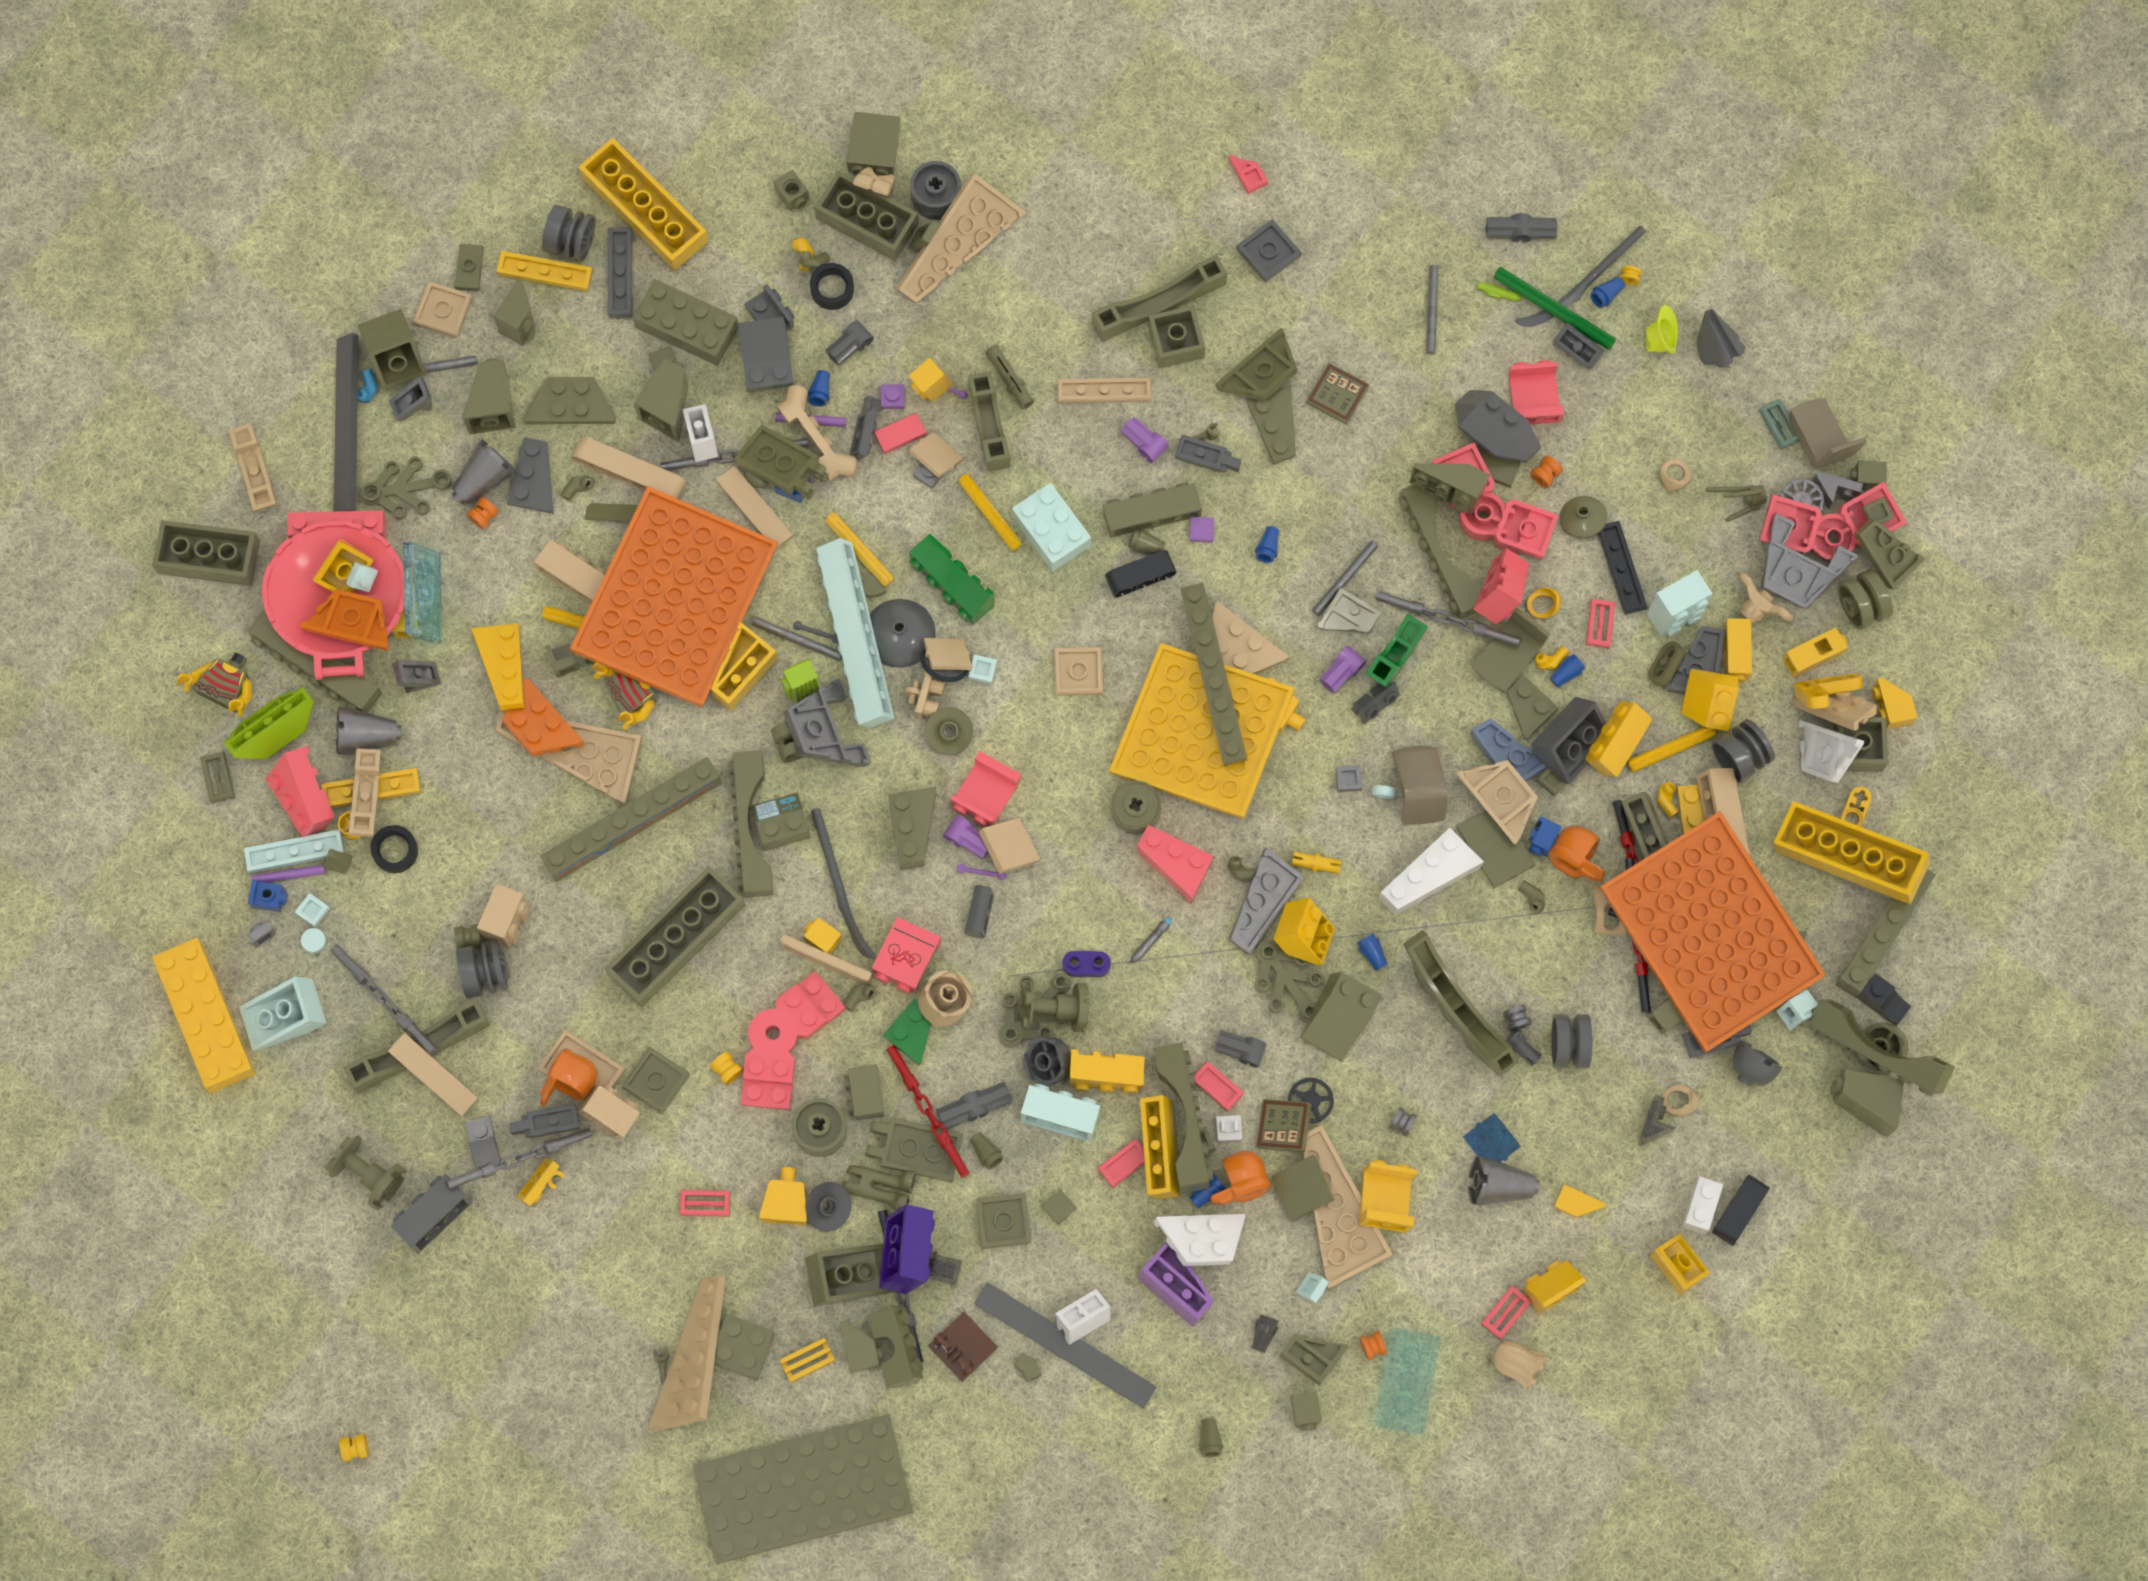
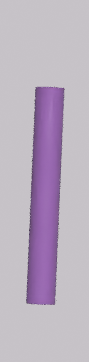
[776,412,846,427]
[252,864,326,883]

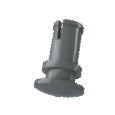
[1506,1029,1542,1066]

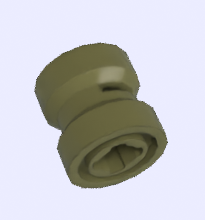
[454,924,482,949]

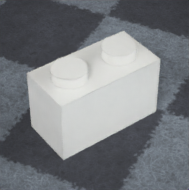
[683,404,719,462]
[1681,1176,1723,1235]

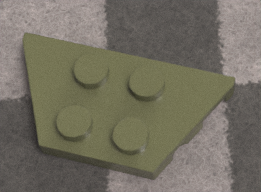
[1216,328,1298,401]
[524,377,616,424]

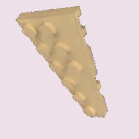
[647,1275,726,1432]

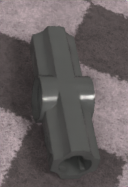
[1486,213,1557,242]
[936,1082,1012,1129]

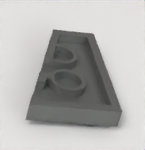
[507,437,554,514]
[1667,626,1725,695]

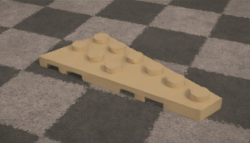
[896,173,1026,303]
[496,710,642,805]
[1302,1125,1393,1290]

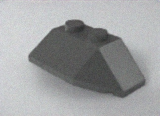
[1455,390,1541,463]

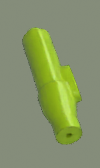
[1477,282,1522,302]

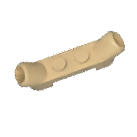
[776,385,857,481]

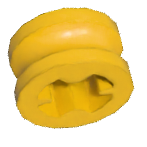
[1620,266,1642,285]

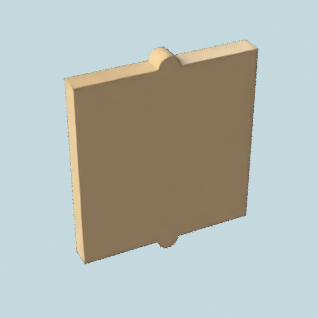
[909,432,963,478]
[923,638,972,670]

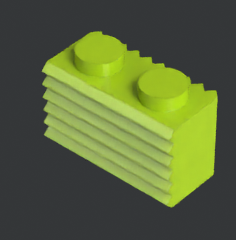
[781,658,820,703]

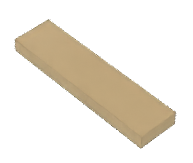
[1057,377,1151,403]
[716,466,793,551]
[780,934,873,985]
[387,1033,478,1116]

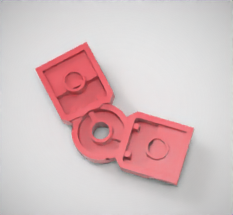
[1431,443,1559,560]
[1758,482,1907,561]
[741,971,846,1110]

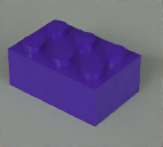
[879,1204,935,1294]

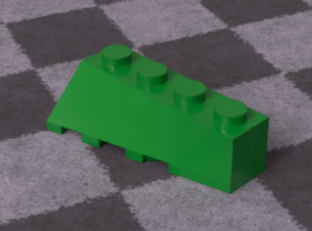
[909,534,994,625]

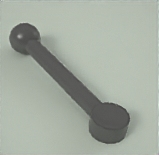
[793,621,839,643]

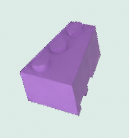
[1137,1242,1214,1327]

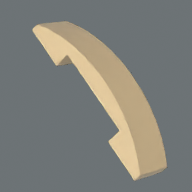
[228,423,277,513]
[349,748,381,837]

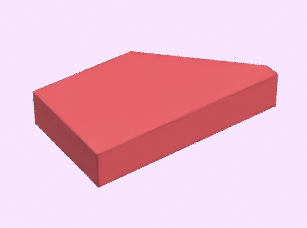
[1228,155,1268,194]

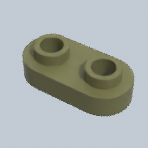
[1648,641,1684,686]

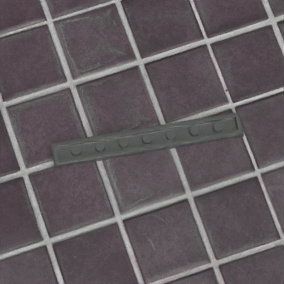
[334,333,359,512]
[974,1282,1157,1409]

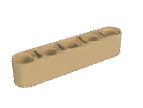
[572,436,686,499]

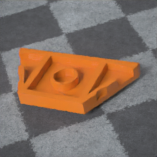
[300,589,389,651]
[502,678,584,757]

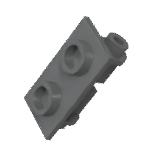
[1351,681,1400,724]

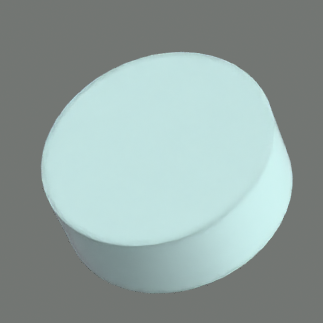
[1372,785,1396,799]
[301,928,327,954]

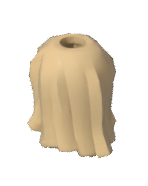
[1493,1341,1547,1389]

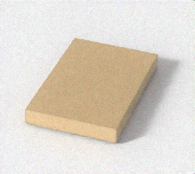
[537,1029,626,1101]

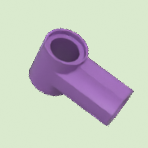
[1121,417,1169,463]
[1319,645,1366,694]
[943,815,989,860]

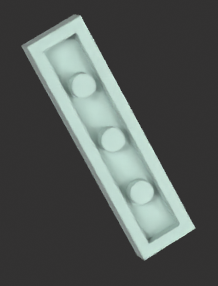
[244,829,345,873]

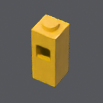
[1724,618,1752,683]
[1783,628,1848,678]

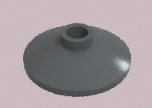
[805,1182,851,1231]

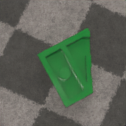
[883,998,931,1065]

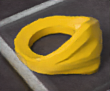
[1527,587,1562,619]

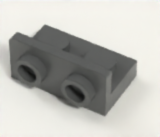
[744,284,795,332]

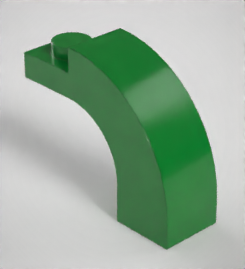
[1366,614,1429,687]

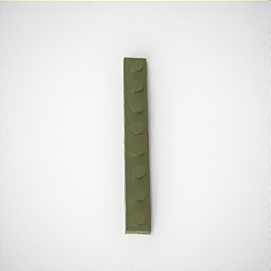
[1180,583,1247,766]

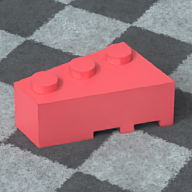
[1473,548,1529,624]
[265,746,334,837]
[1137,825,1213,904]

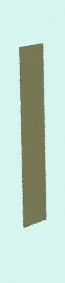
[585,503,638,522]

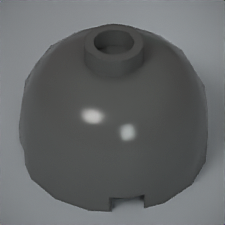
[1023,1036,1071,1086]
[1732,1040,1783,1086]

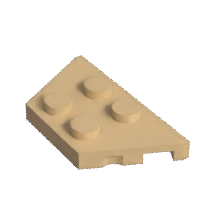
[1212,601,1289,674]
[1793,691,1876,731]
[1456,760,1539,845]

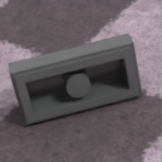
[1553,323,1605,370]
[964,885,994,939]

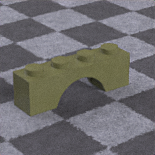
[968,371,1010,472]

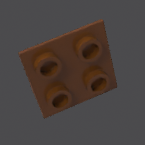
[928,1312,998,1382]

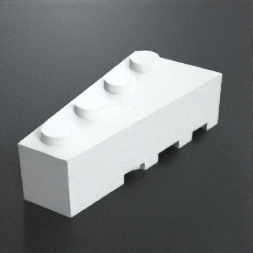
[1379,828,1484,916]

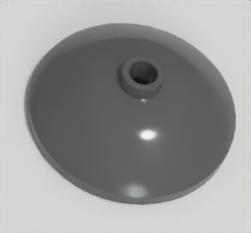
[870,599,935,668]

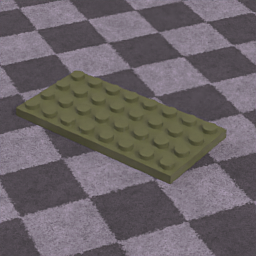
[694,1414,913,1564]

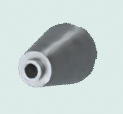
[452,439,516,504]
[336,707,401,755]
[1468,1156,1539,1205]

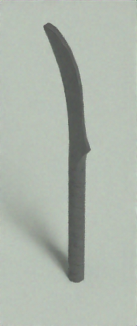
[1515,226,1646,327]
[811,808,877,959]

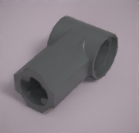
[826,320,874,366]
[1214,1030,1267,1068]

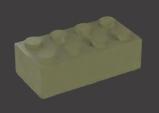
[814,171,919,261]
[633,279,738,366]
[152,520,260,586]

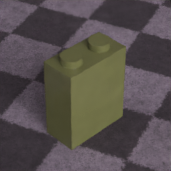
[847,112,901,176]

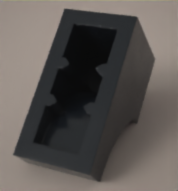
[1856,973,1911,1026]

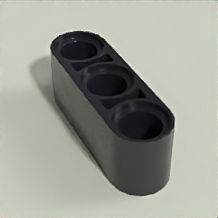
[1105,550,1177,598]
[1712,1174,1770,1246]

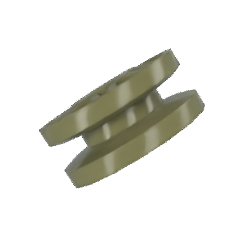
[1111,780,1161,834]

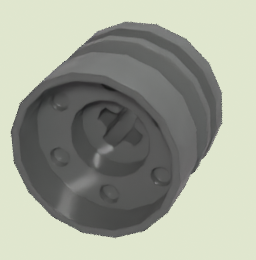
[542,204,596,262]
[1712,719,1775,783]
[456,940,509,998]

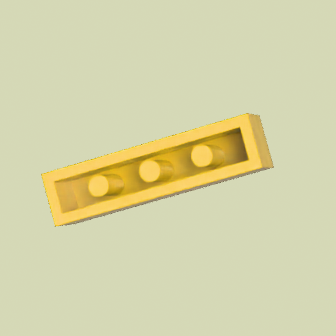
[1140,1095,1181,1200]

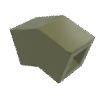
[1014,1352,1042,1382]

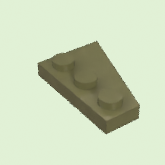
[1247,385,1296,465]
[1854,519,1925,589]

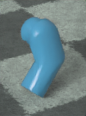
[358,369,378,403]

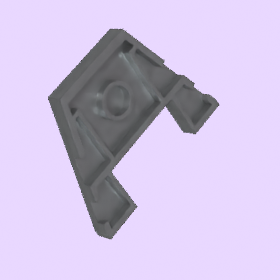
[1762,513,1858,608]
[784,679,871,767]

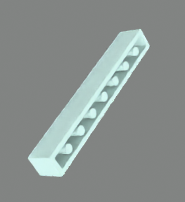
[816,538,895,728]

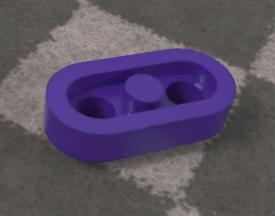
[1062,951,1111,977]

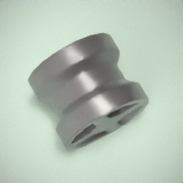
[1502,1005,1532,1032]
[1389,1107,1417,1137]

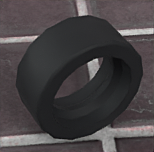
[810,263,854,310]
[370,825,418,873]

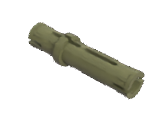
[985,345,1034,409]

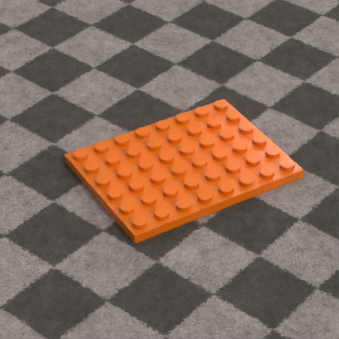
[570,486,778,708]
[1599,811,1826,1053]

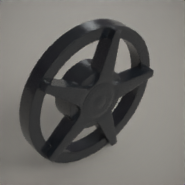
[1288,1078,1334,1124]

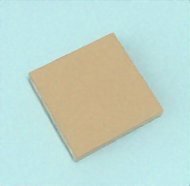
[413,281,473,338]
[1054,647,1103,696]
[979,818,1041,874]

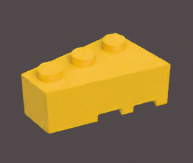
[711,622,778,711]
[1070,1049,1144,1094]

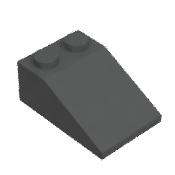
[738,317,794,393]

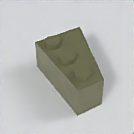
[888,787,937,870]

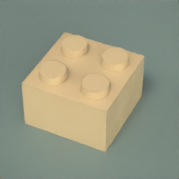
[477,884,530,949]
[577,1084,640,1139]

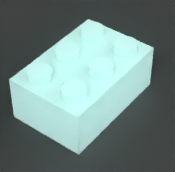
[1012,483,1091,572]
[1647,570,1713,638]
[1021,1084,1100,1142]

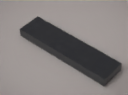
[1598,521,1647,615]

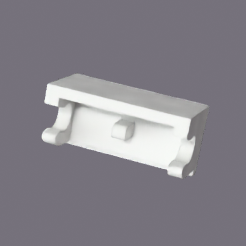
[1055,1289,1111,1345]

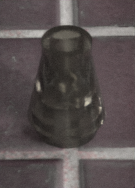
[1251,1314,1279,1353]

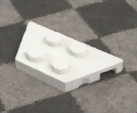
[1799,720,1864,783]
[1154,1214,1245,1266]

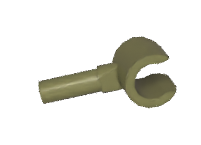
[1192,423,1220,440]
[653,1348,669,1384]

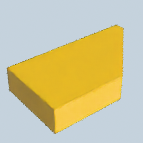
[1553,1184,1606,1218]

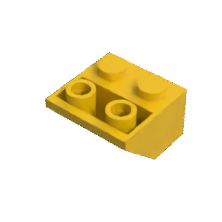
[1273,897,1335,965]

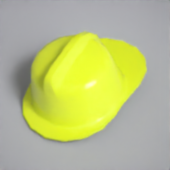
[1646,305,1678,354]

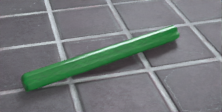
[1494,267,1616,350]

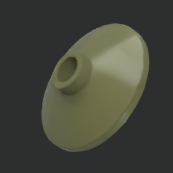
[1560,496,1607,538]
[925,707,973,755]

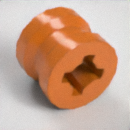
[1359,1331,1387,1361]

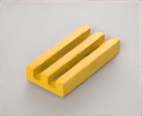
[780,1338,835,1383]

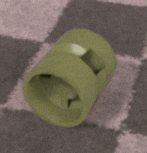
[771,721,804,763]

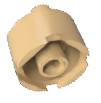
[918,970,972,1028]

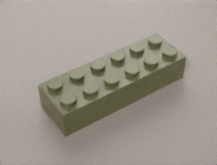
[605,866,745,1008]

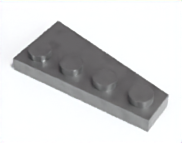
[1228,848,1304,954]

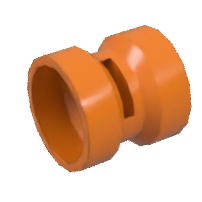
[1530,455,1563,488]
[466,497,499,530]

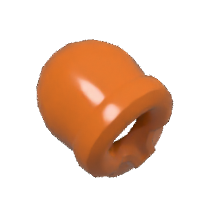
[1549,826,1605,883]
[540,1048,598,1107]
[1210,1151,1271,1206]

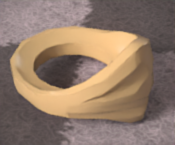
[1660,459,1691,492]
[1662,1085,1699,1117]

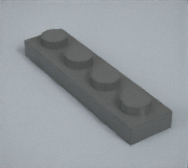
[608,227,632,318]

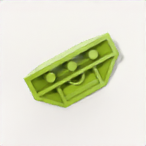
[224,687,314,759]

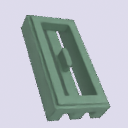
[1759,399,1800,450]

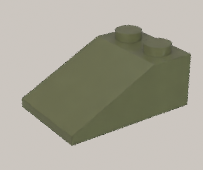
[1300,972,1382,1061]
[805,1244,892,1307]

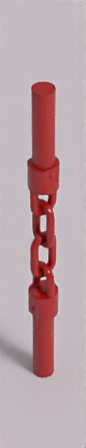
[886,1045,970,1178]

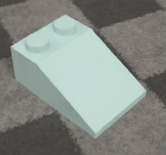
[239,976,327,1052]

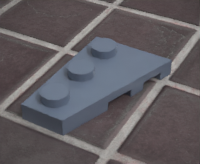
[1470,718,1547,782]

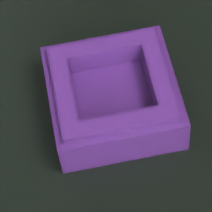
[1190,517,1214,543]

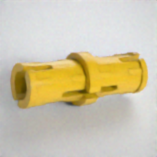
[1291,851,1342,875]

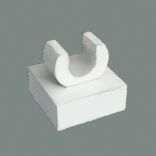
[1216,1115,1242,1142]

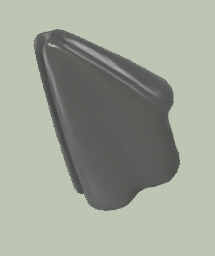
[1697,309,1745,367]

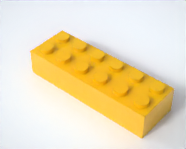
[578,137,709,271]
[1773,801,1930,905]
[152,937,256,1094]

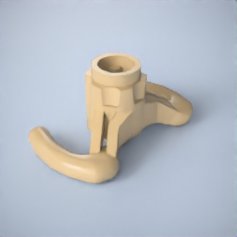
[1738,572,1794,624]

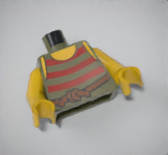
[176,652,253,717]
[591,662,657,730]

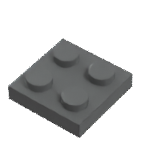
[1236,219,1302,283]

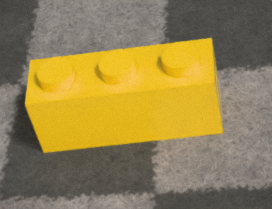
[1585,701,1653,777]

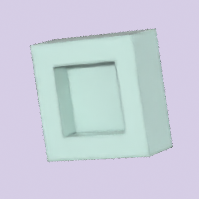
[345,562,378,592]
[968,655,997,685]
[295,893,330,928]
[1296,1272,1329,1303]

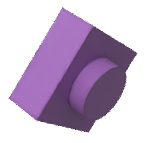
[881,384,905,409]

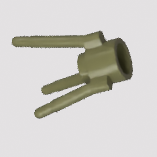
[1705,485,1767,522]

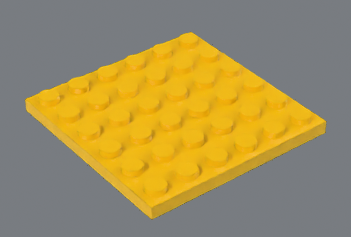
[1109,643,1295,819]

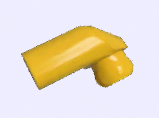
[792,237,814,271]
[1535,646,1570,670]
[1657,782,1679,819]

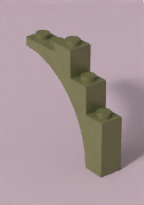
[1403,930,1519,1077]

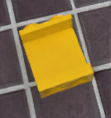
[1359,1160,1418,1233]

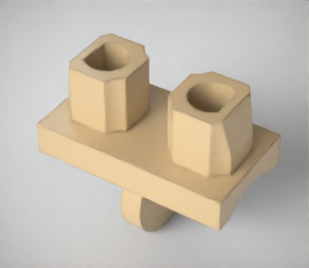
[903,672,945,719]

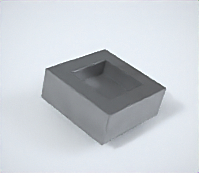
[913,463,943,489]
[1335,765,1363,792]
[246,921,276,948]

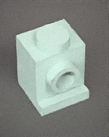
[1776,990,1818,1031]

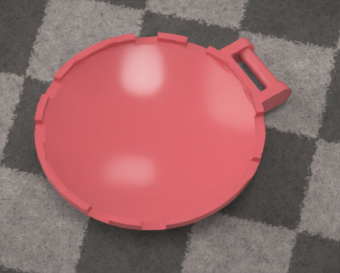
[262,521,407,680]

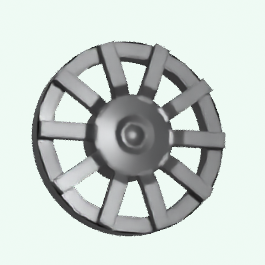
[1780,479,1824,512]

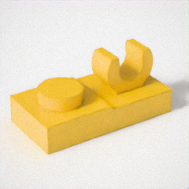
[516,1158,565,1206]

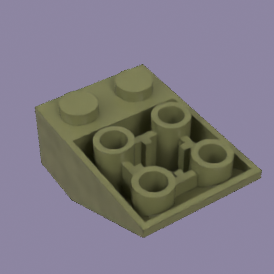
[1409,464,1490,514]

